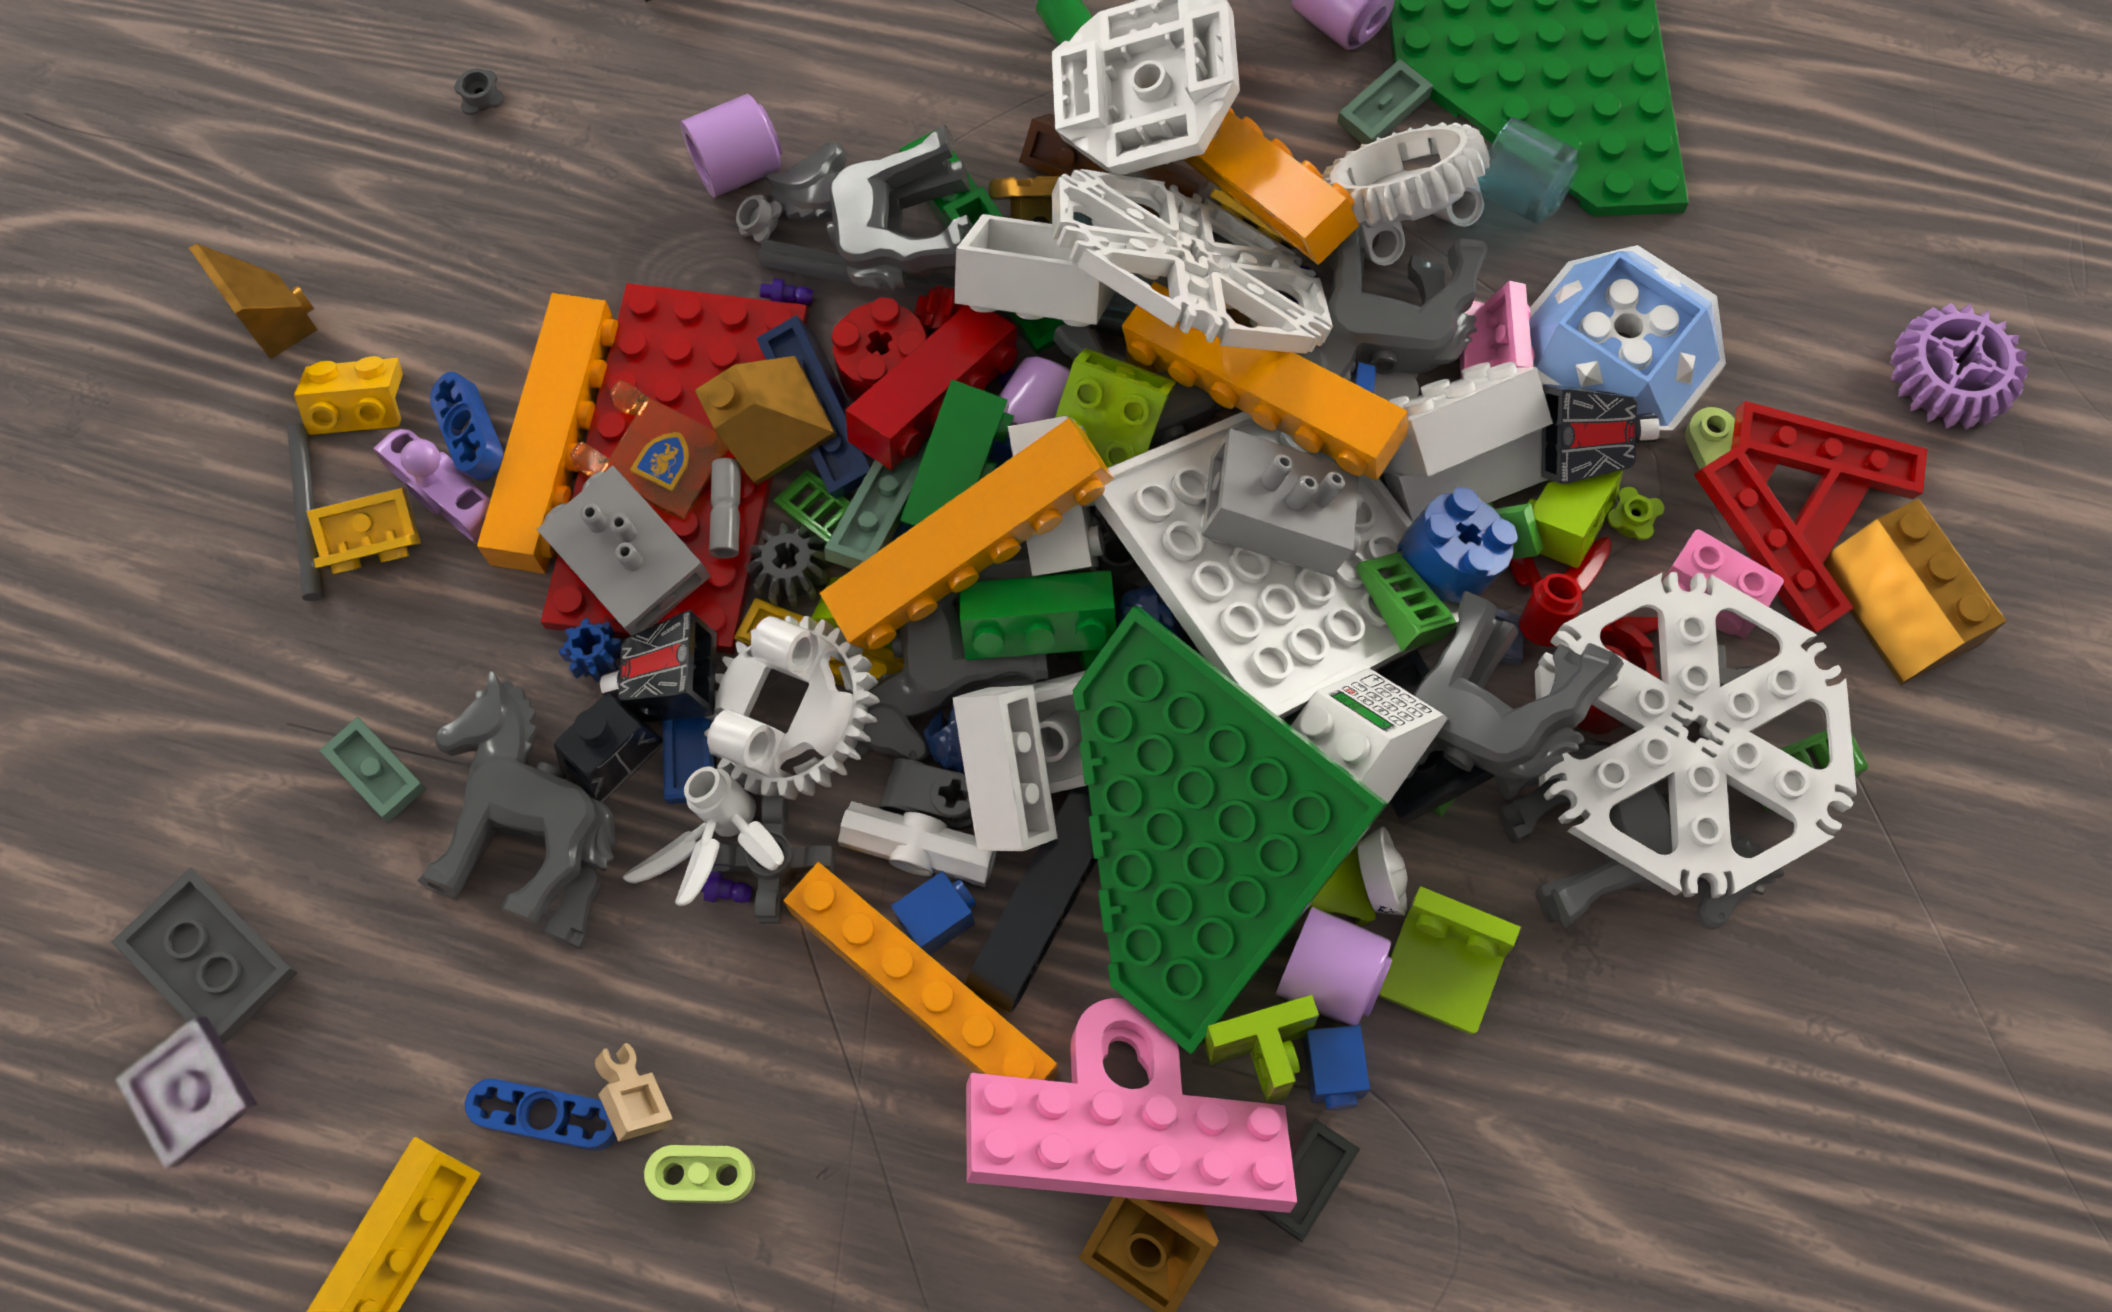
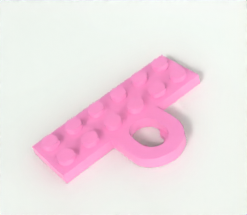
[966,998,1297,1213]

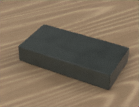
[1256,1118,1360,1243]

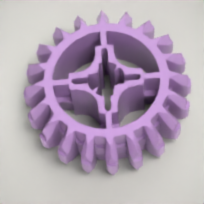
[1889,303,2029,430]

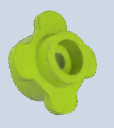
[1607,487,1665,540]

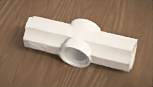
[838,801,997,887]

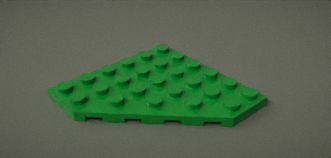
[1388,0,1689,217]
[1072,606,1388,1055]

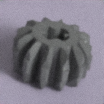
[747,523,831,608]

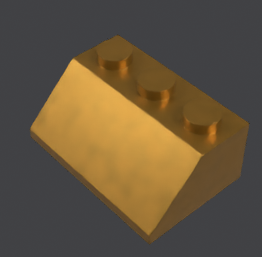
[1823,498,2007,685]

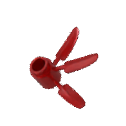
[1509,537,1658,647]

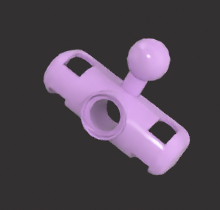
[373,429,491,544]

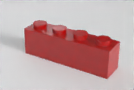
[845,305,1018,471]

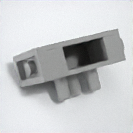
[1202,428,1363,577]
[537,465,711,636]

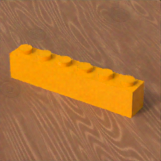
[1182,107,1360,265]
[1122,281,1408,481]
[477,293,618,574]
[819,418,1114,650]
[783,862,1059,1081]

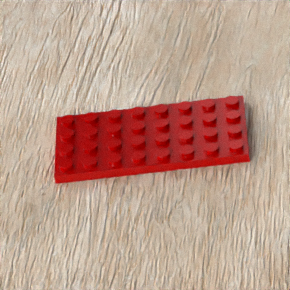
[540,283,809,654]

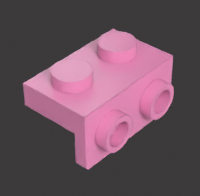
[1459,281,1535,378]
[1662,529,1784,640]

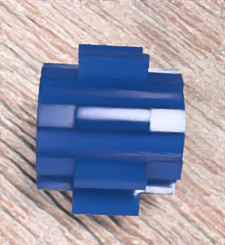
[559,618,622,683]

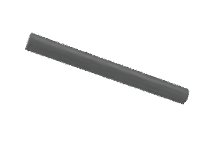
[287,423,323,601]

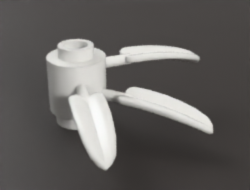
[622,767,784,906]

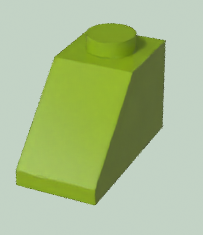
[1527,470,1623,568]

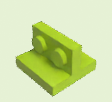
[1203,995,1319,1104]

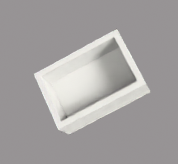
[955,214,1116,327]
[1383,362,1553,477]

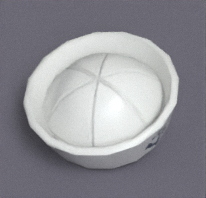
[1358,826,1408,916]

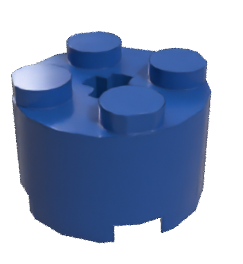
[1397,487,1518,603]

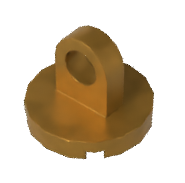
[989,176,1061,224]

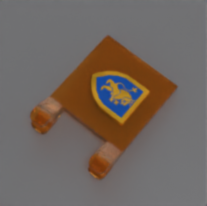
[570,380,728,520]

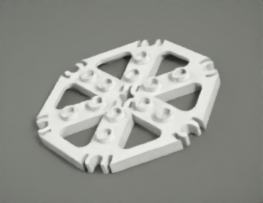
[1052,169,1333,354]
[1535,572,1857,898]

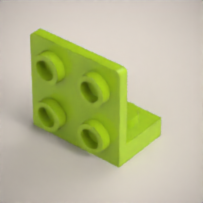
[1055,348,1176,468]
[1378,886,1521,1035]

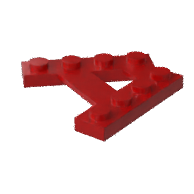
[1694,401,1928,633]

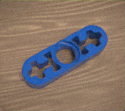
[430,371,503,481]
[465,1079,617,1151]

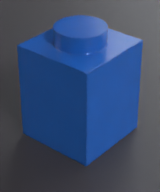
[891,871,976,955]
[1303,1025,1370,1110]

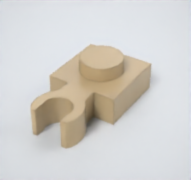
[595,1043,673,1142]

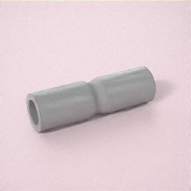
[709,458,741,559]

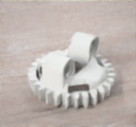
[1321,122,1490,266]
[704,616,880,800]

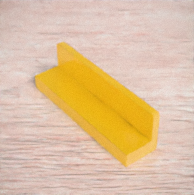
[306,1137,481,1312]

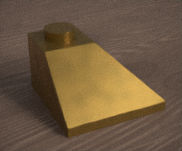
[189,243,318,360]
[695,356,838,485]
[1079,1196,1219,1312]

